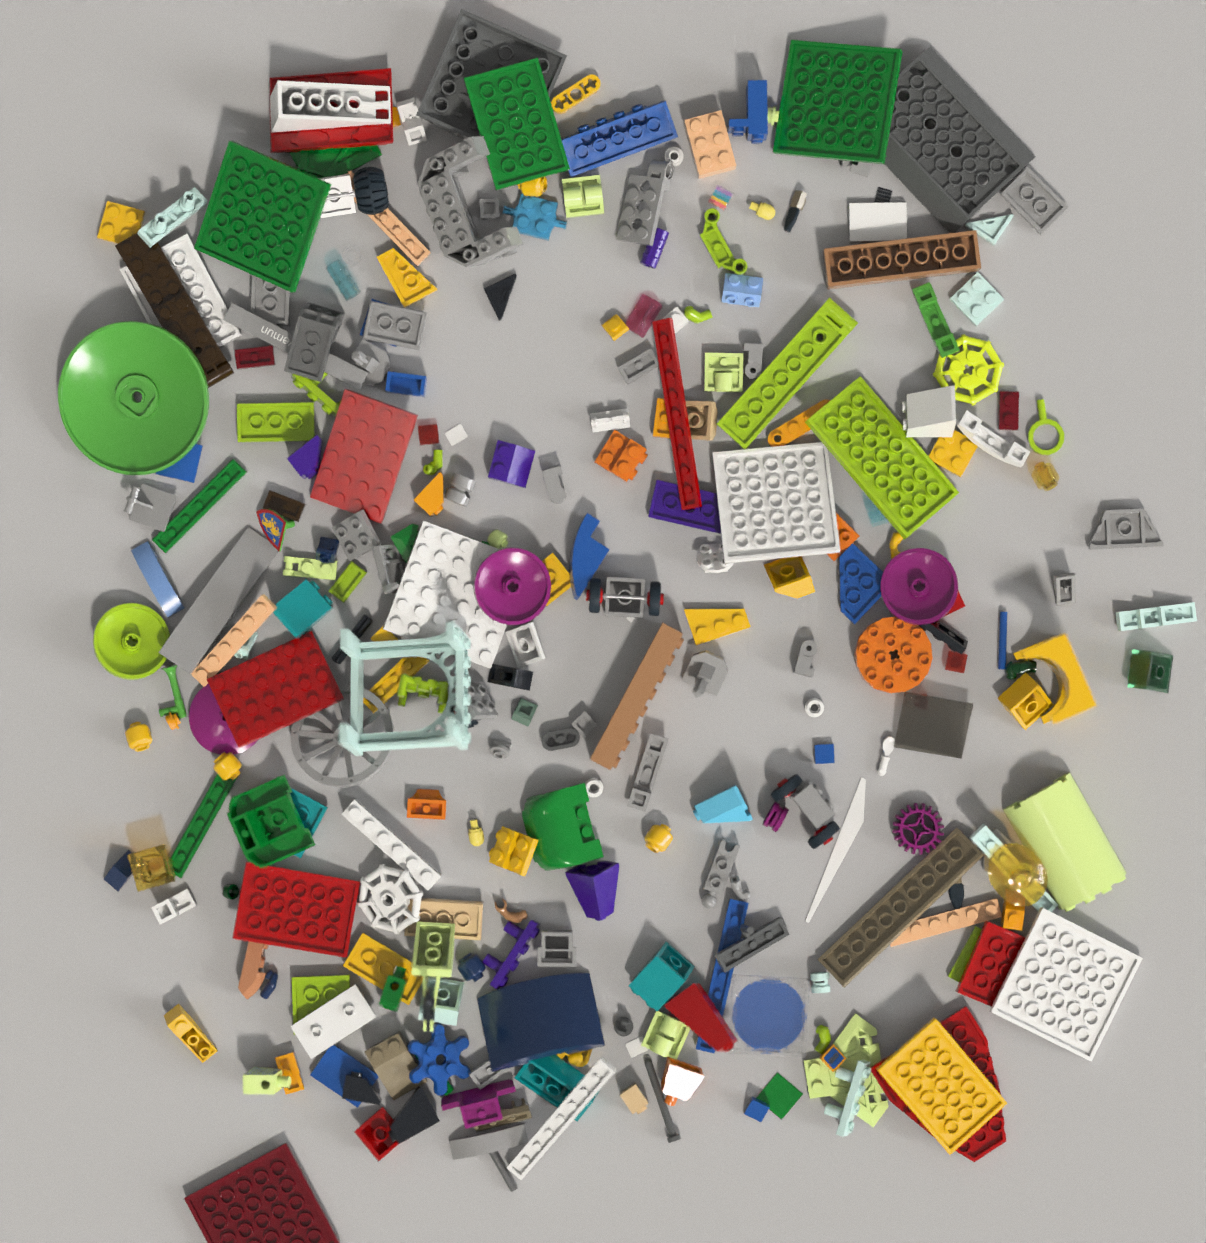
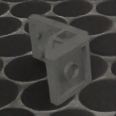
[284,302,345,382]

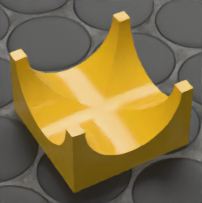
[1013,634,1097,724]

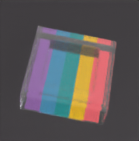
[708,184,734,211]

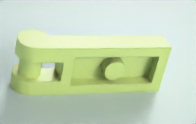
[282,556,338,580]

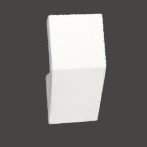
[396,97,427,146]
[151,889,197,925]

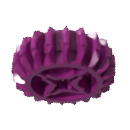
[892,803,944,855]

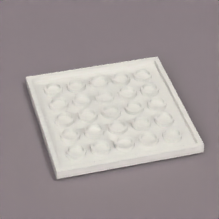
[712,442,840,563]
[383,521,507,669]
[989,907,1143,1062]

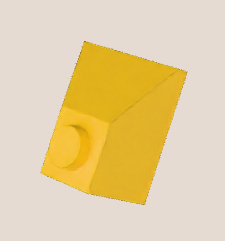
[764,556,815,598]

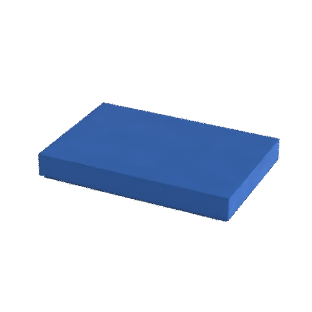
[310,1044,378,1108]

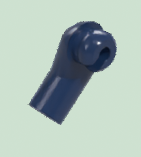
[260,969,278,999]

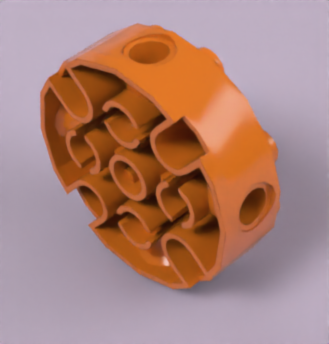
[854,617,933,693]

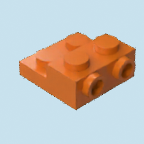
[594,429,648,482]

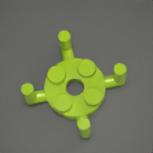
[397,674,449,714]

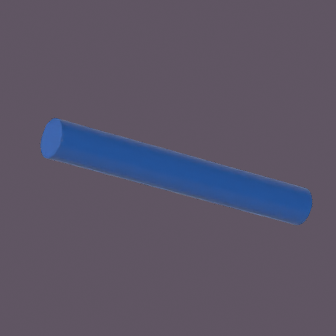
[998,612,1008,670]

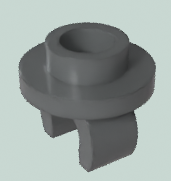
[614,1017,633,1036]

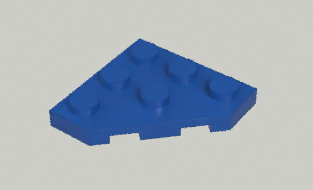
[839,543,883,625]

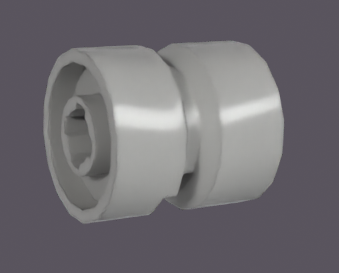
[444,473,476,507]

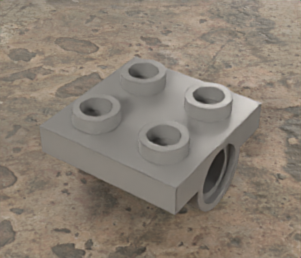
[332,510,381,561]

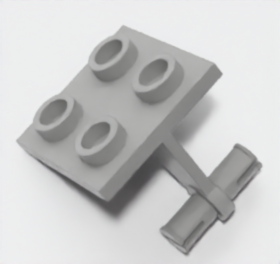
[124,484,178,532]

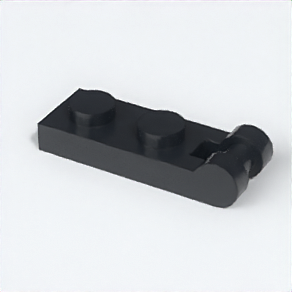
[918,620,968,655]

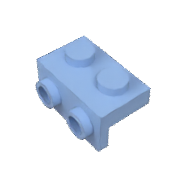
[722,273,763,307]

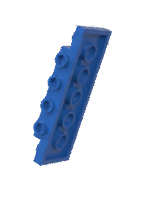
[561,100,678,177]

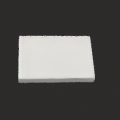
[849,202,907,242]

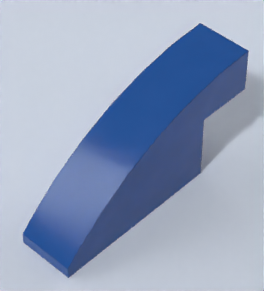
[569,513,610,600]

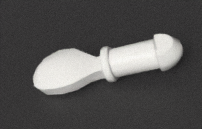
[877,736,895,776]

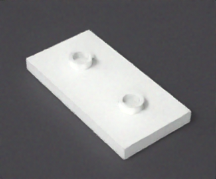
[290,984,376,1059]

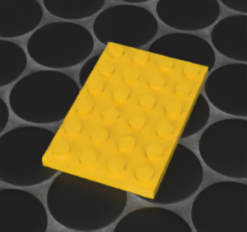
[876,1018,1007,1155]

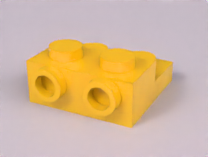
[489,826,538,876]

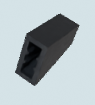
[388,1087,440,1144]

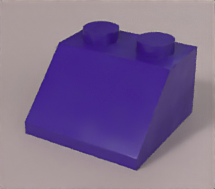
[287,435,323,479]
[488,440,535,488]

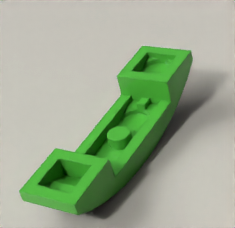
[912,282,960,358]

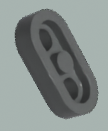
[542,728,580,751]

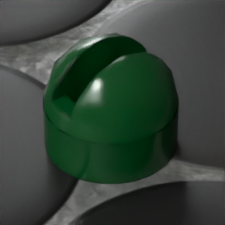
[222,884,239,900]

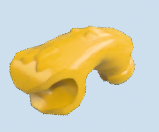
[889,532,903,559]

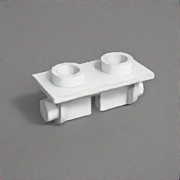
[590,408,630,432]

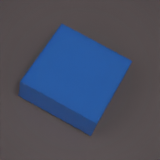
[814,744,835,764]

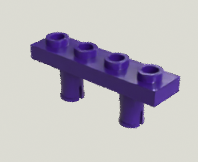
[483,920,541,989]

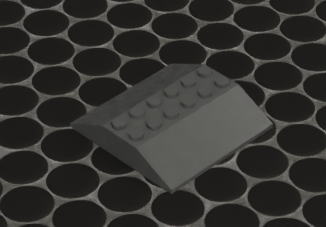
[416,9,567,140]

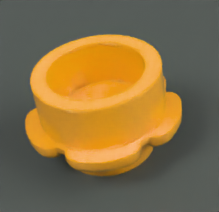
[165,712,181,730]

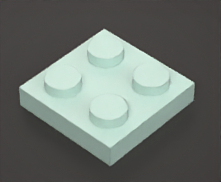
[950,272,1004,326]

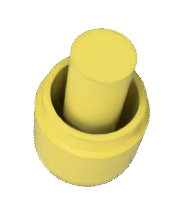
[749,202,775,220]
[468,819,484,846]

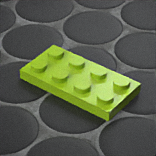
[237,402,315,443]

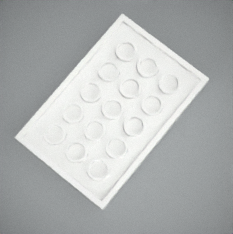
[120,234,242,354]

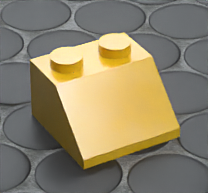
[997,672,1053,730]

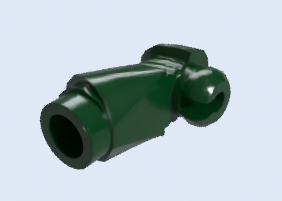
[1005,659,1037,679]

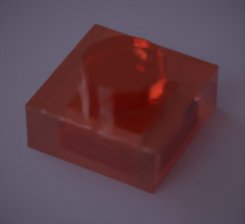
[418,424,439,446]
[945,651,968,673]

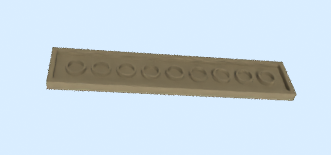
[817,828,984,988]

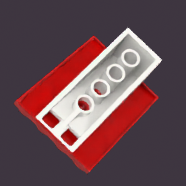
[269,68,393,153]

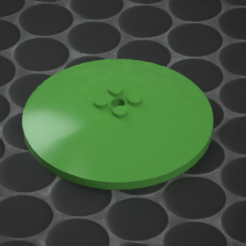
[58,321,209,475]

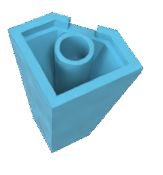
[693,785,753,823]

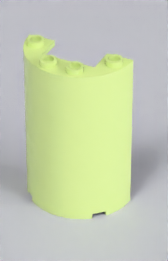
[1003,772,1126,912]

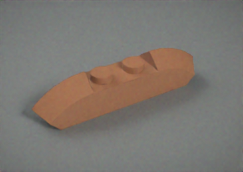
[238,942,269,999]

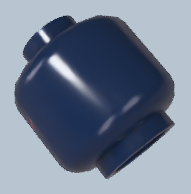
[457,952,486,982]

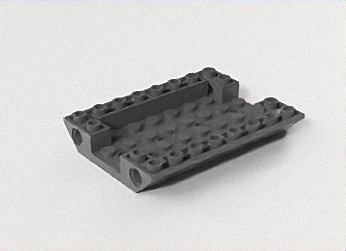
[884,46,1035,233]

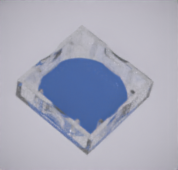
[728,974,810,1058]

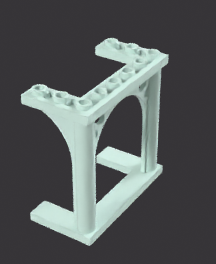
[339,622,471,756]

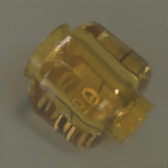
[1031,462,1060,491]

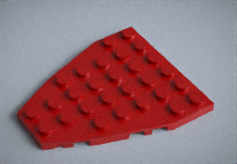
[871,1006,1006,1162]

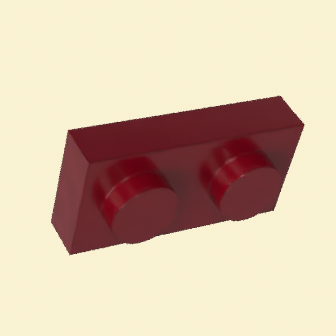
[235,346,275,370]
[998,391,1019,431]

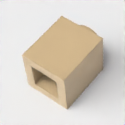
[620,1082,649,1114]

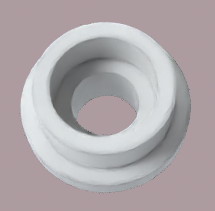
[664,147,684,166]
[805,698,824,717]
[585,778,603,797]

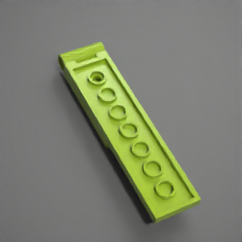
[716,298,858,450]

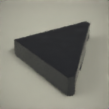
[484,273,517,321]

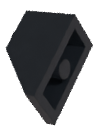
[488,664,533,691]
[342,1071,382,1105]

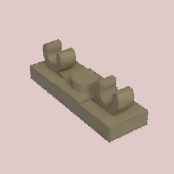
[474,1098,532,1132]

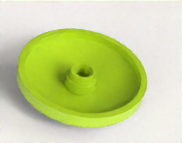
[93,603,170,680]

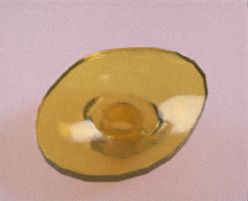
[987,843,1048,907]

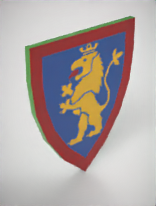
[256,509,295,552]

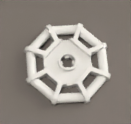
[357,864,423,934]

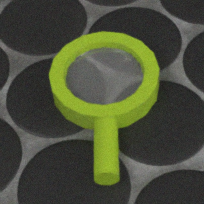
[1027,399,1064,455]

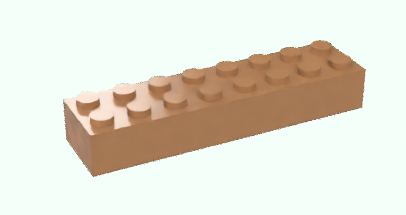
[822,230,981,290]
[590,623,684,770]

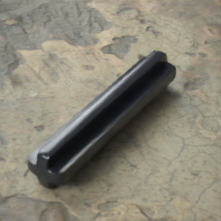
[331,614,373,665]

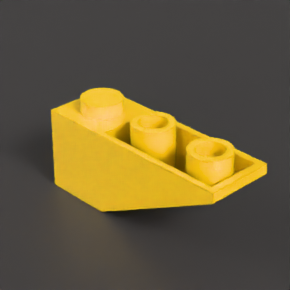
[163,1003,218,1063]

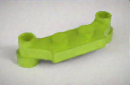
[700,208,748,275]

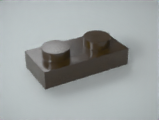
[263,490,306,522]

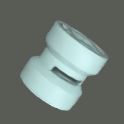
[810,972,831,993]

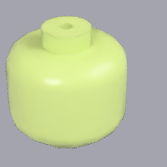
[487,530,508,550]

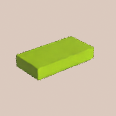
[329,561,367,603]

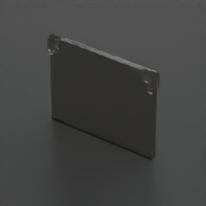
[894,692,973,759]

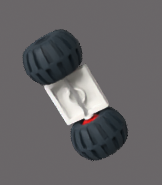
[319,167,389,218]

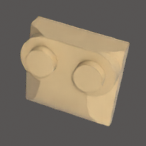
[686,401,718,441]

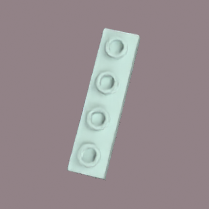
[137,187,207,247]
[824,1059,871,1137]

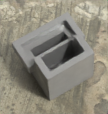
[537,930,576,967]

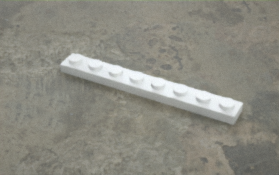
[507,1057,616,1180]

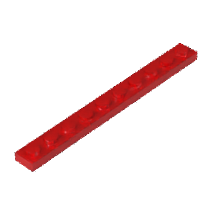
[652,318,702,510]

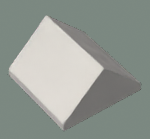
[505,622,546,668]

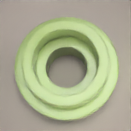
[768,106,779,126]

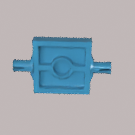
[503,194,567,241]

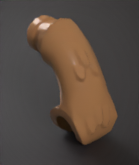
[495,899,528,923]

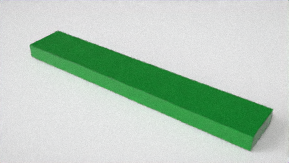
[152,459,247,553]
[165,774,238,878]

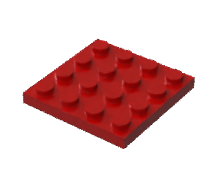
[956,921,1026,1006]

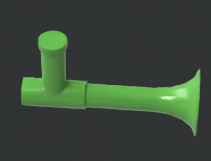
[159,664,187,718]

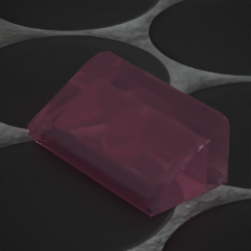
[625,294,662,338]

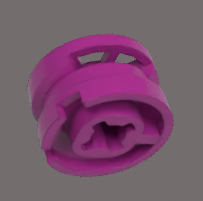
[762,801,789,832]

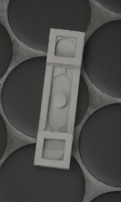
[627,733,669,812]
[449,1124,528,1160]

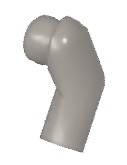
[730,876,751,901]

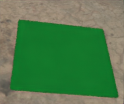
[756,1073,803,1120]

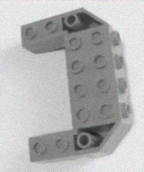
[418,136,523,267]

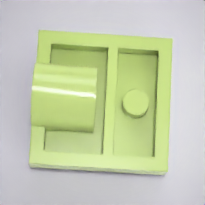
[704,353,743,392]

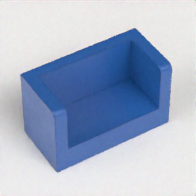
[385,371,427,397]

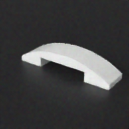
[957,410,1030,467]

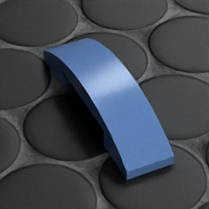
[131,541,185,617]

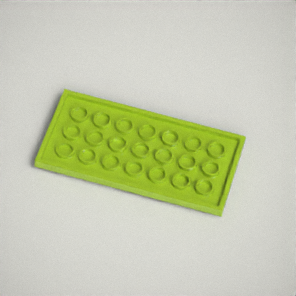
[805,376,959,540]

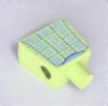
[243,1067,291,1094]

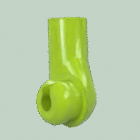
[684,306,713,323]

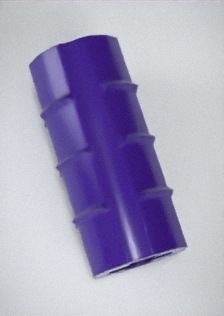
[640,228,669,269]

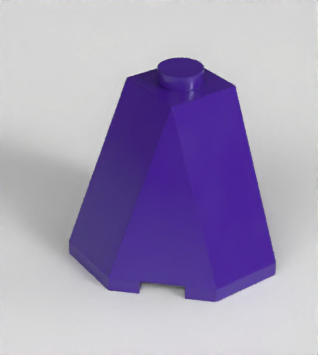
[565,861,619,921]

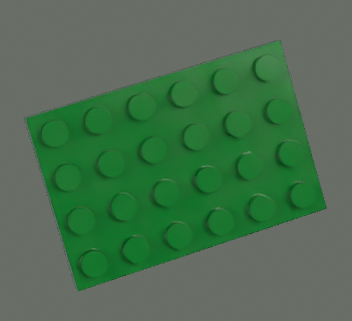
[464,58,570,191]

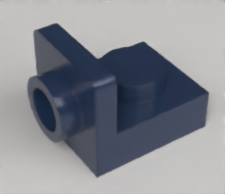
[316,537,339,563]

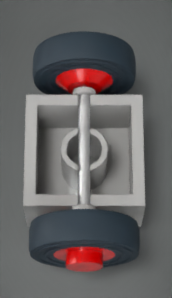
[586,577,664,618]
[770,774,840,849]

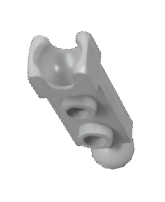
[701,839,740,909]

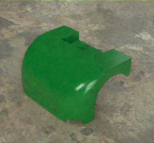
[227,775,315,868]
[522,783,604,871]

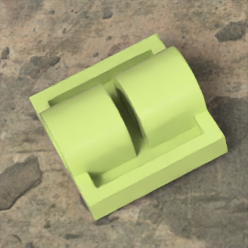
[562,175,604,218]
[641,1010,690,1060]

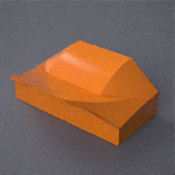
[407,789,447,820]

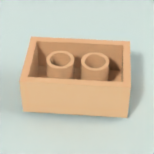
[684,110,736,179]

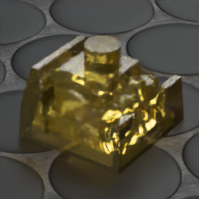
[127,844,176,892]

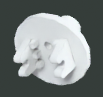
[696,543,734,573]

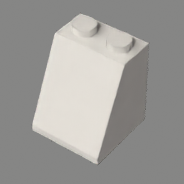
[902,386,956,437]

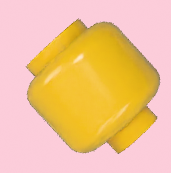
[518,177,547,196]
[125,722,152,752]
[213,752,242,780]
[644,824,673,853]

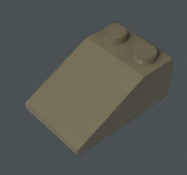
[365,1031,428,1100]

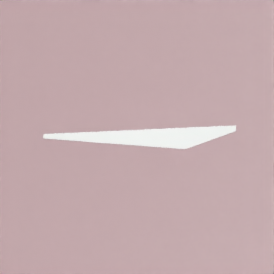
[806,777,866,923]

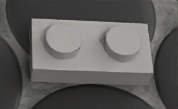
[618,348,659,385]
[468,1058,509,1090]

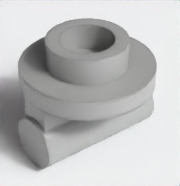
[490,739,512,759]

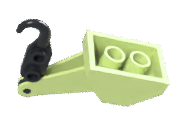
[412,922,455,1032]

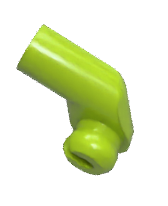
[423,450,443,476]
[815,1025,831,1054]

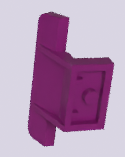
[441,1079,516,1129]

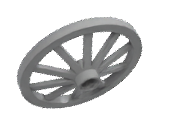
[291,684,394,787]

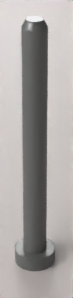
[644,1059,681,1143]

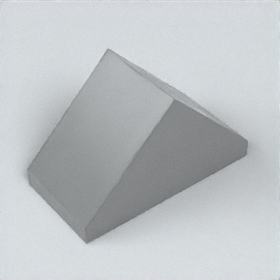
[1052,573,1076,606]

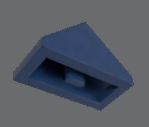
[104,850,143,892]

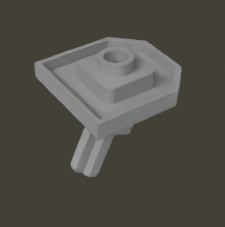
[348,339,391,386]
[682,650,728,697]

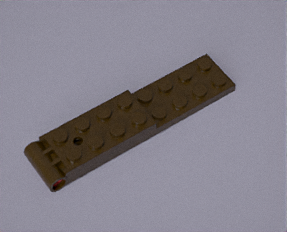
[115,232,234,388]

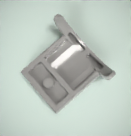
[373,544,405,594]

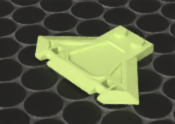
[803,1013,889,1127]

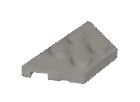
[1088,508,1164,550]

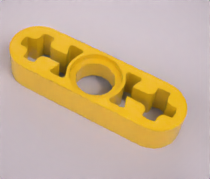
[551,75,600,114]

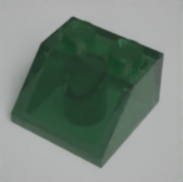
[1127,649,1174,693]

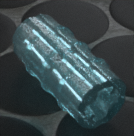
[326,260,360,301]

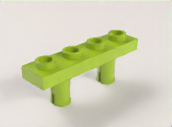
[292,372,342,417]

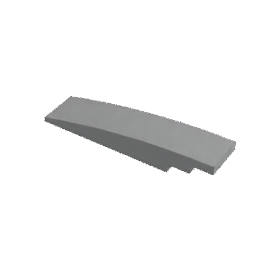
[158,527,278,674]

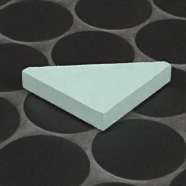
[965,214,1014,246]

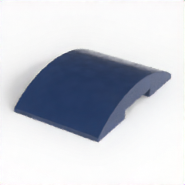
[477,973,605,1072]

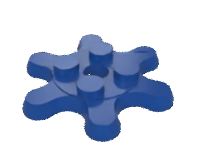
[407,1023,471,1096]

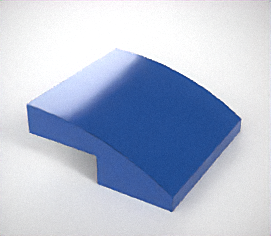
[155,444,203,483]

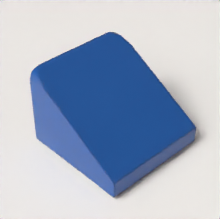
[744,1096,770,1122]

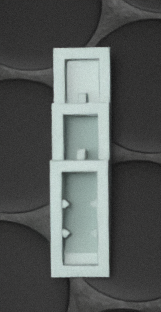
[1115,602,1197,631]

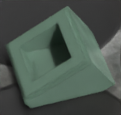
[511,698,538,726]

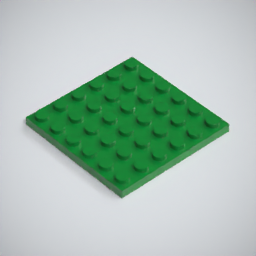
[773,40,903,164]
[194,141,332,293]

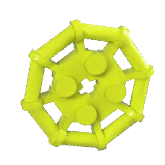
[933,334,1004,406]

